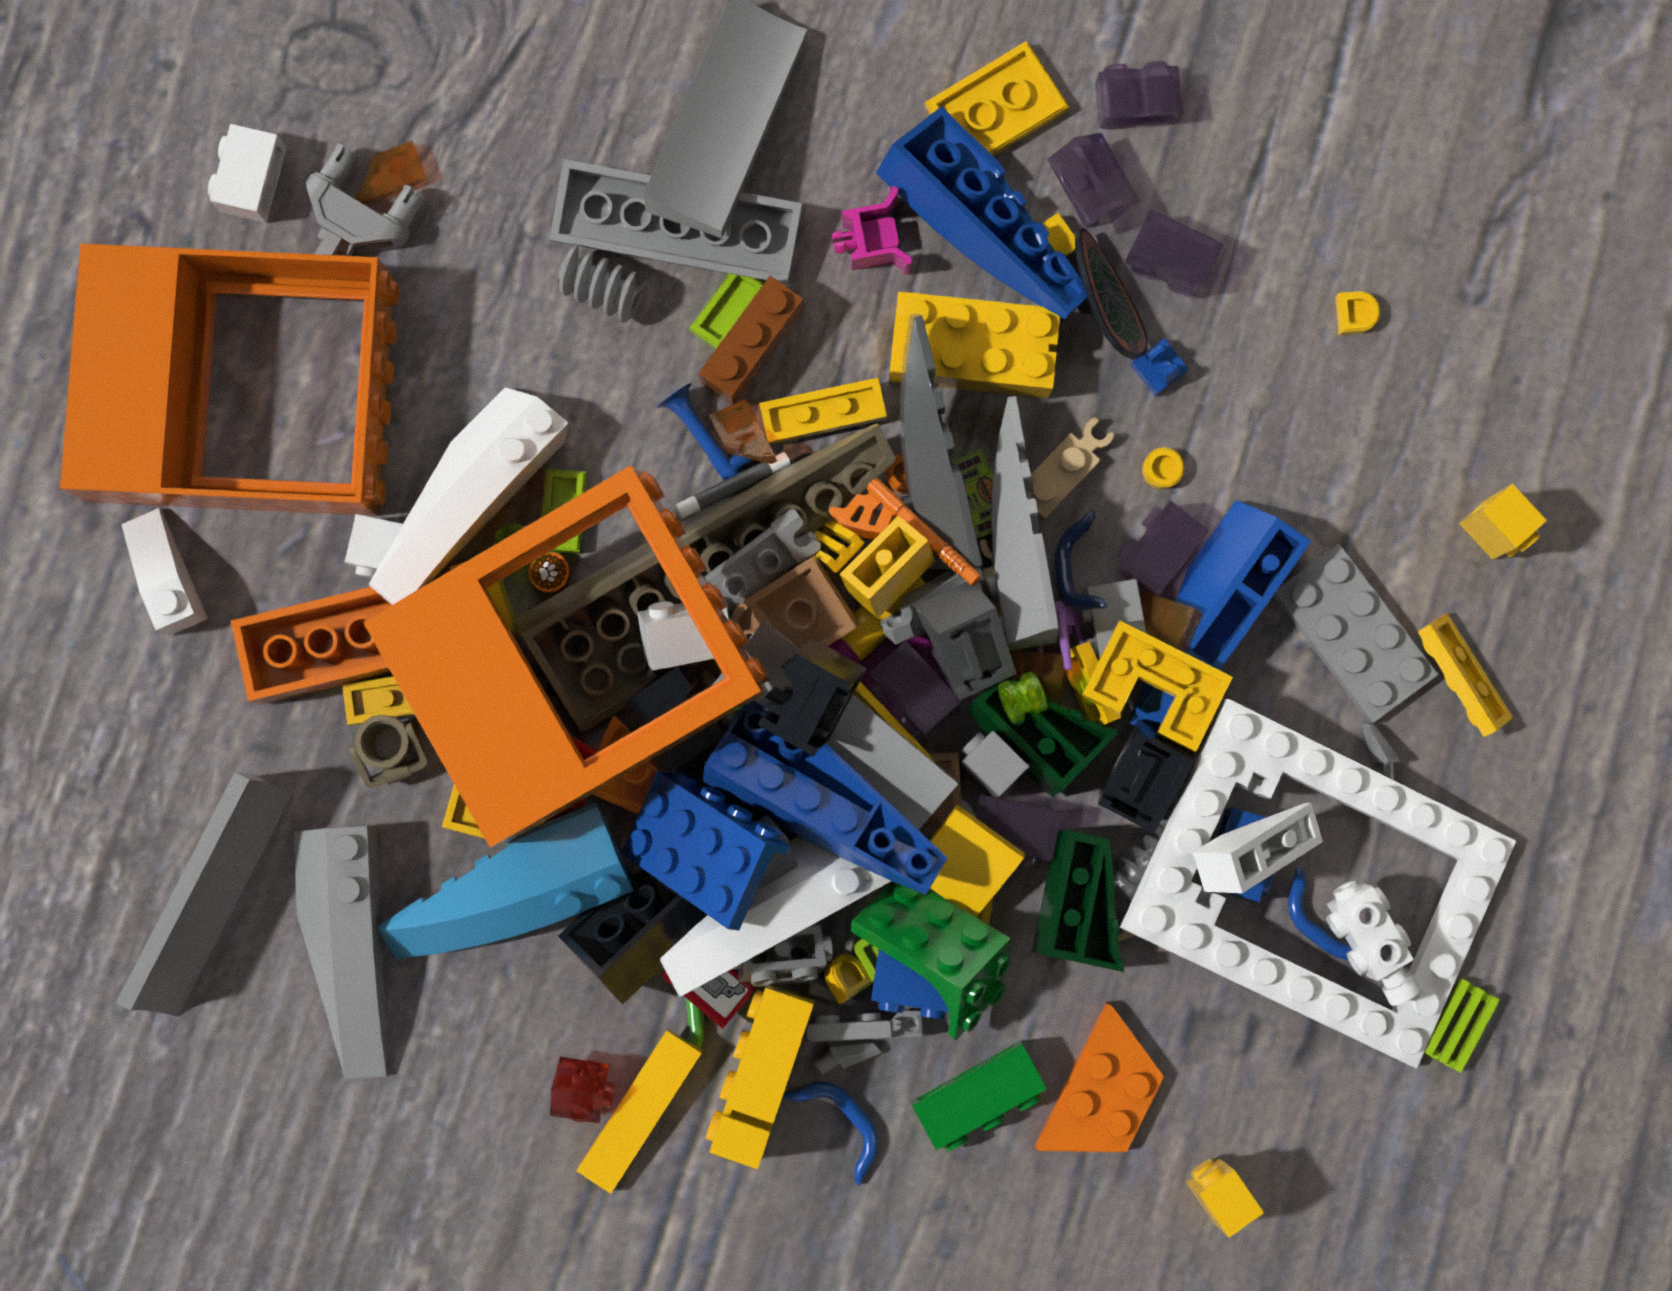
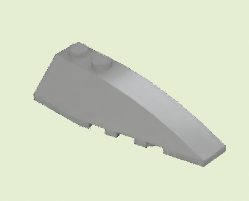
[987,396,1059,651]
[294,826,388,1079]

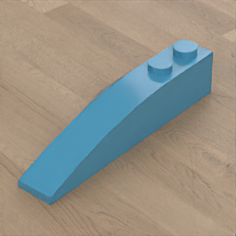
[378,802,633,959]

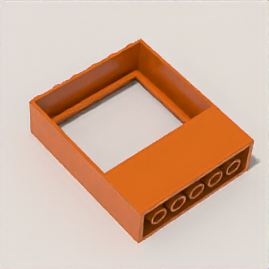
[60,243,399,516]
[363,465,770,848]

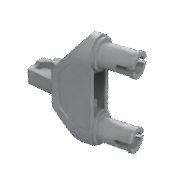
[306,144,427,256]

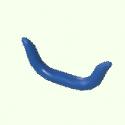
[1288,868,1352,961]
[783,1082,879,1186]

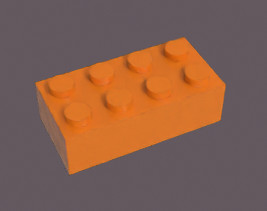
[230,587,391,705]

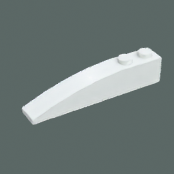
[369,387,568,605]
[660,836,891,997]

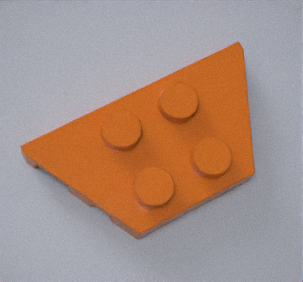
[1033,1003,1164,1152]

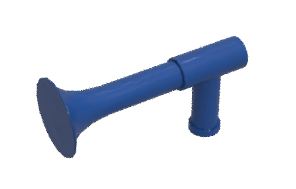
[656,383,768,481]

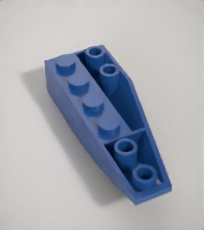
[1128,500,1312,729]
[703,700,948,895]

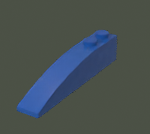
[876,106,1088,319]

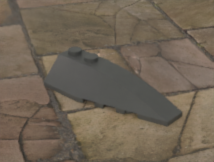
[900,313,982,570]

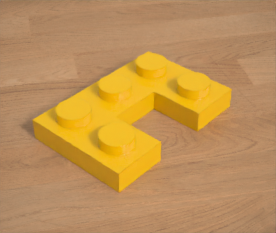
[1081,621,1233,753]

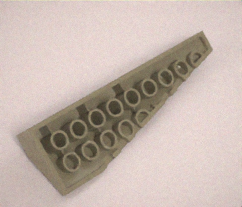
[514,423,896,734]

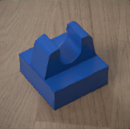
[1131,338,1189,396]

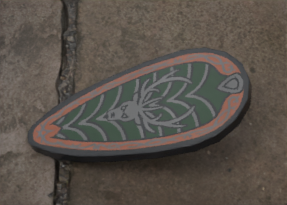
[1075,228,1148,360]

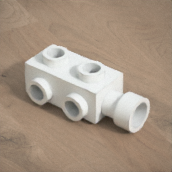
[1326,881,1421,1006]

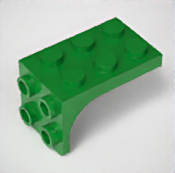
[851,881,1011,1040]

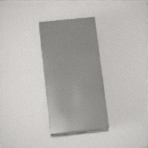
[1273,544,1438,724]

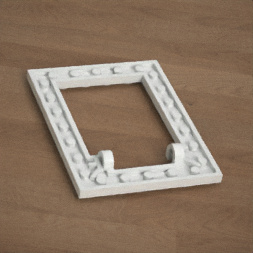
[1120,699,1516,1068]

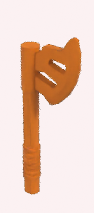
[829,478,982,586]

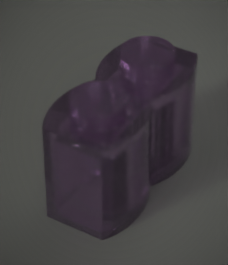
[1095,61,1184,129]

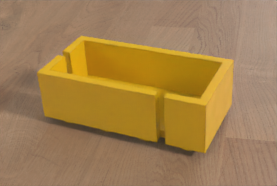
[888,291,1060,399]
[705,985,814,1170]

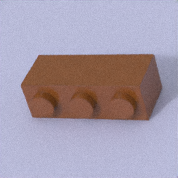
[698,276,804,407]

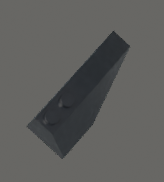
[558,801,778,1005]

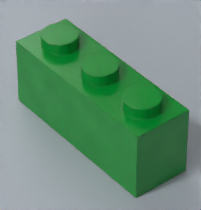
[910,1041,1047,1152]

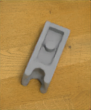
[704,509,821,612]

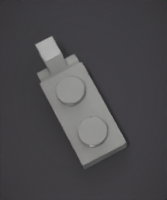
[880,566,989,644]
[806,1010,922,1043]

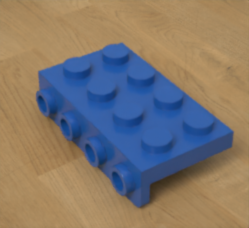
[622,769,791,931]

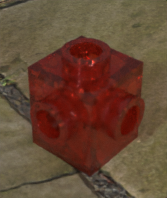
[550,1056,615,1124]

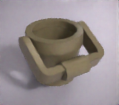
[349,715,427,788]

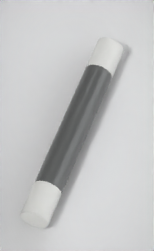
[675,452,791,519]

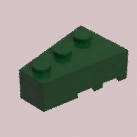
[965,677,1119,798]
[1031,830,1124,972]

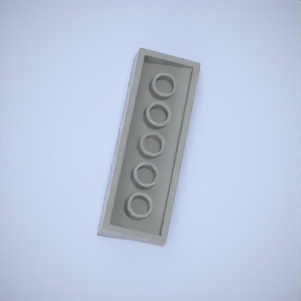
[644,0,808,238]
[549,159,804,285]
[712,620,958,830]
[116,772,293,1017]

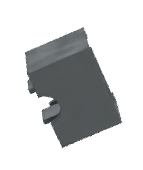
[915,582,1017,700]

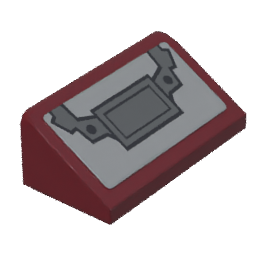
[659,969,755,1029]

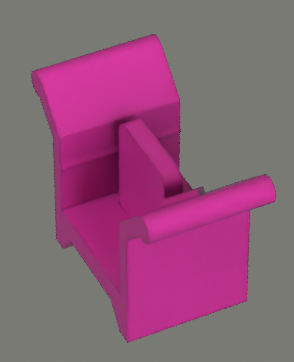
[831,186,912,275]

